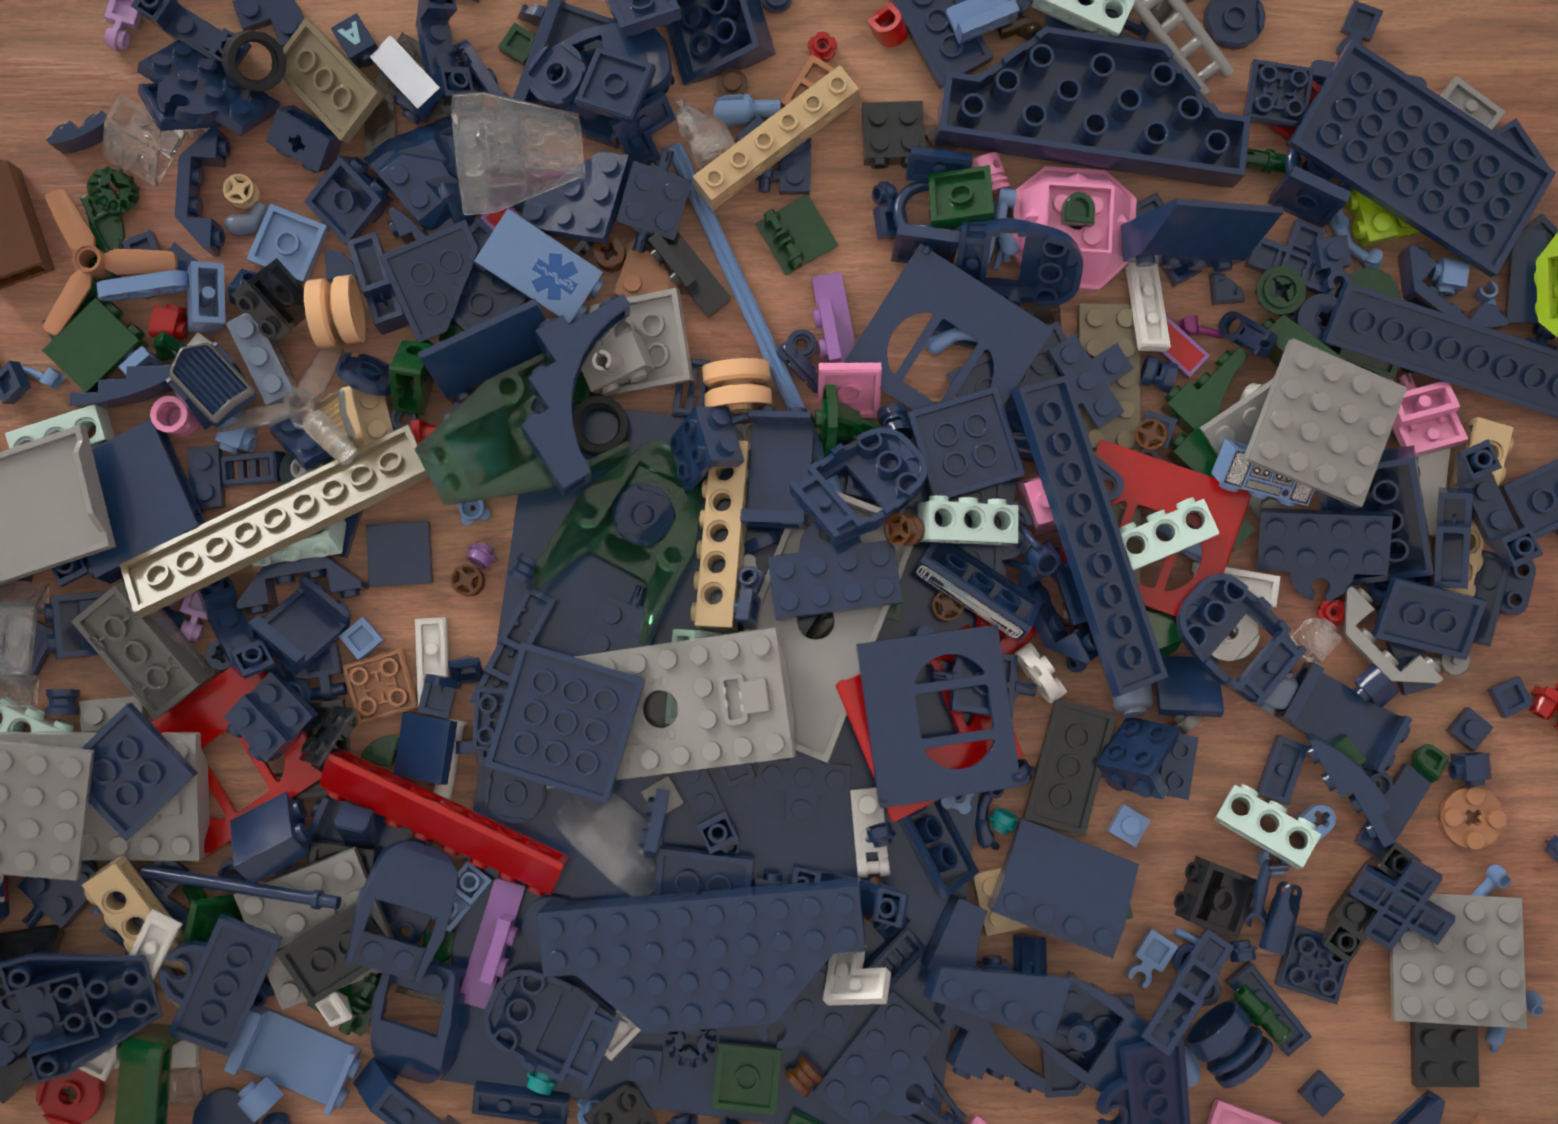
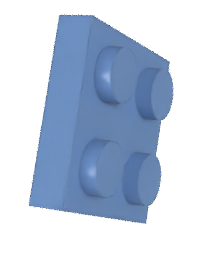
[246,203,330,284]

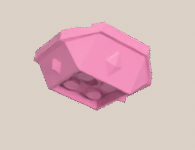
[1011,166,1137,292]

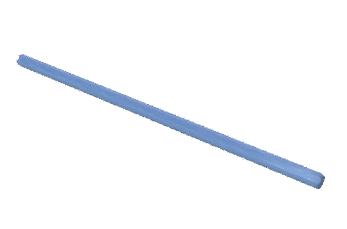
[668,143,844,494]

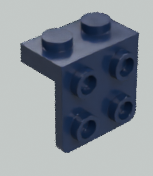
[669,406,744,491]
[1097,718,1180,800]

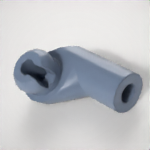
[224,201,268,235]

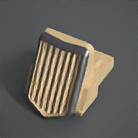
[313,386,393,460]

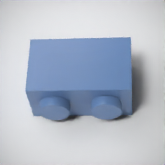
[186,261,225,333]

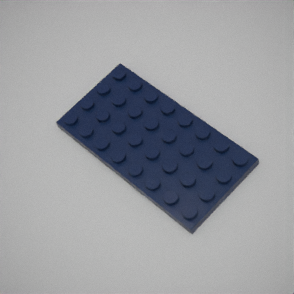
[1287,39,1556,278]

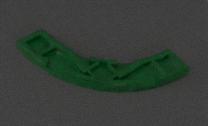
[42,185,125,340]

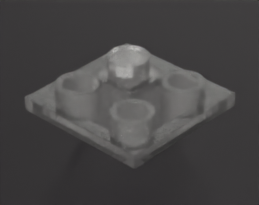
[674,98,736,168]

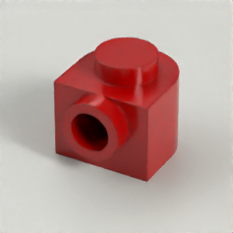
[867,2,908,48]
[149,303,188,341]

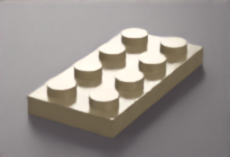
[270,18,384,144]

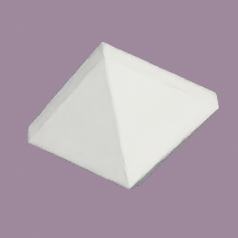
[315,991,353,1027]

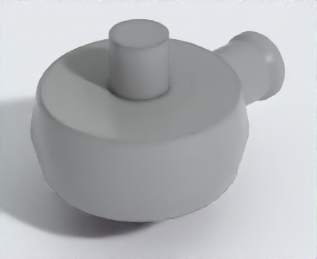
[1430,654,1470,676]

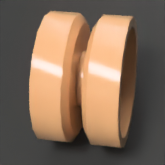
[304,274,367,348]
[702,358,773,414]

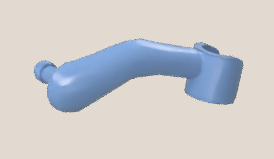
[995,188,1019,262]
[1330,210,1383,269]
[925,327,988,355]
[1472,864,1511,896]
[1485,991,1545,1053]

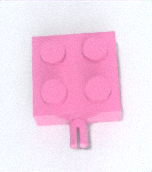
[1392,373,1468,457]

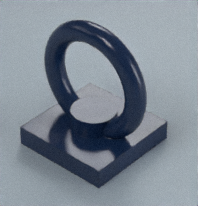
[1267,148,1352,228]
[891,181,961,264]

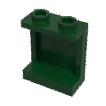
[42,298,149,393]

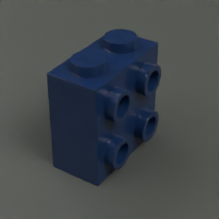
[230,792,310,884]

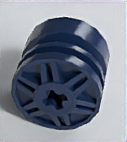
[1185,1000,1273,1088]

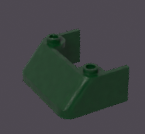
[114,1024,182,1124]

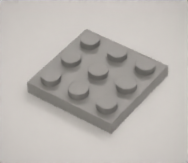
[589,288,694,397]

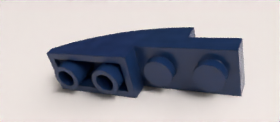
[1305,733,1396,848]

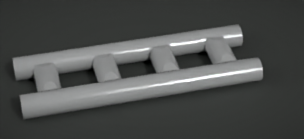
[1132,0,1235,95]

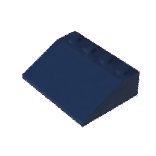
[666,0,776,85]
[1121,198,1283,272]
[418,299,550,404]
[1318,445,1434,585]
[987,818,1139,959]

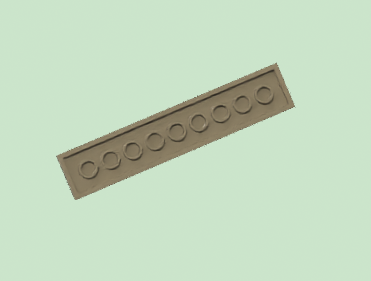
[1077,303,1140,584]
[120,425,432,619]

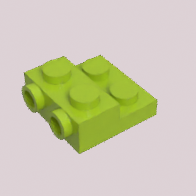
[1346,188,1421,248]

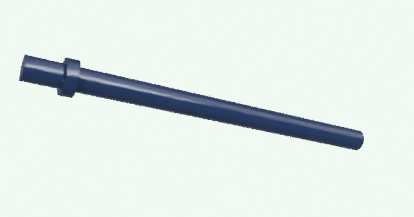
[140,865,341,910]

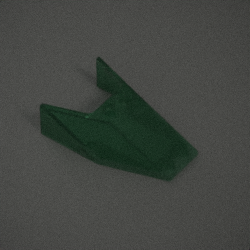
[414,353,631,506]
[531,438,706,646]

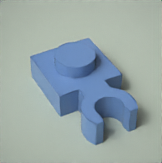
[1125,927,1178,989]

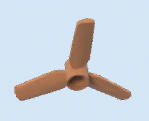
[43,189,178,336]

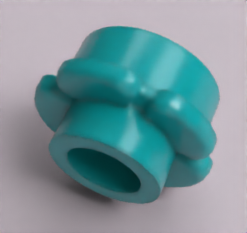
[988,807,1019,834]
[526,1071,557,1095]

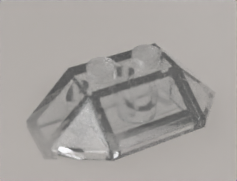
[551,793,663,897]

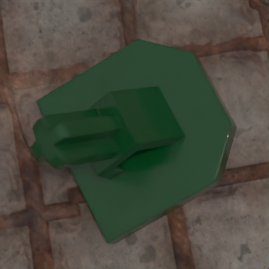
[814,385,883,458]
[182,885,244,943]

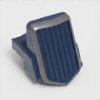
[165,342,257,430]

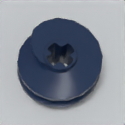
[1292,294,1338,348]

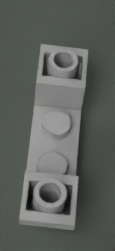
[1342,586,1443,684]

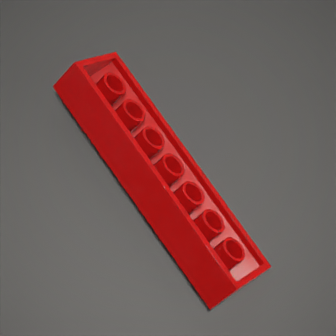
[319,750,570,896]

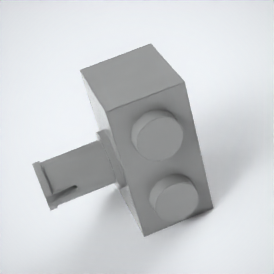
[581,331,655,396]

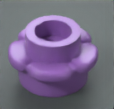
[466,542,496,569]

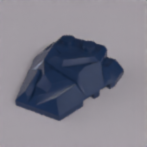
[363,106,503,235]

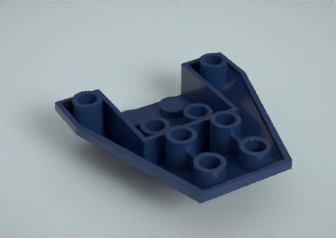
[0,953,163,1084]

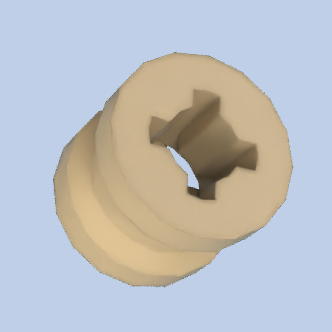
[223,174,261,210]

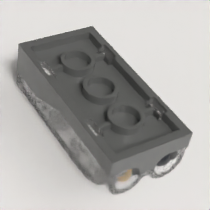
[71,581,216,720]

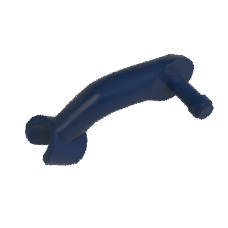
[975,789,1004,850]
[1246,859,1289,927]

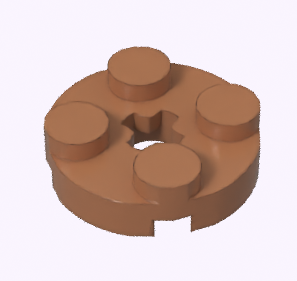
[1438,786,1507,850]

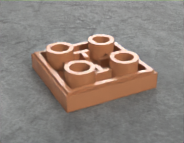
[342,648,418,726]

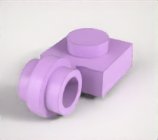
[104,0,142,52]
[179,591,207,644]

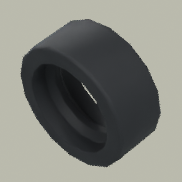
[222,30,286,92]
[572,395,630,457]

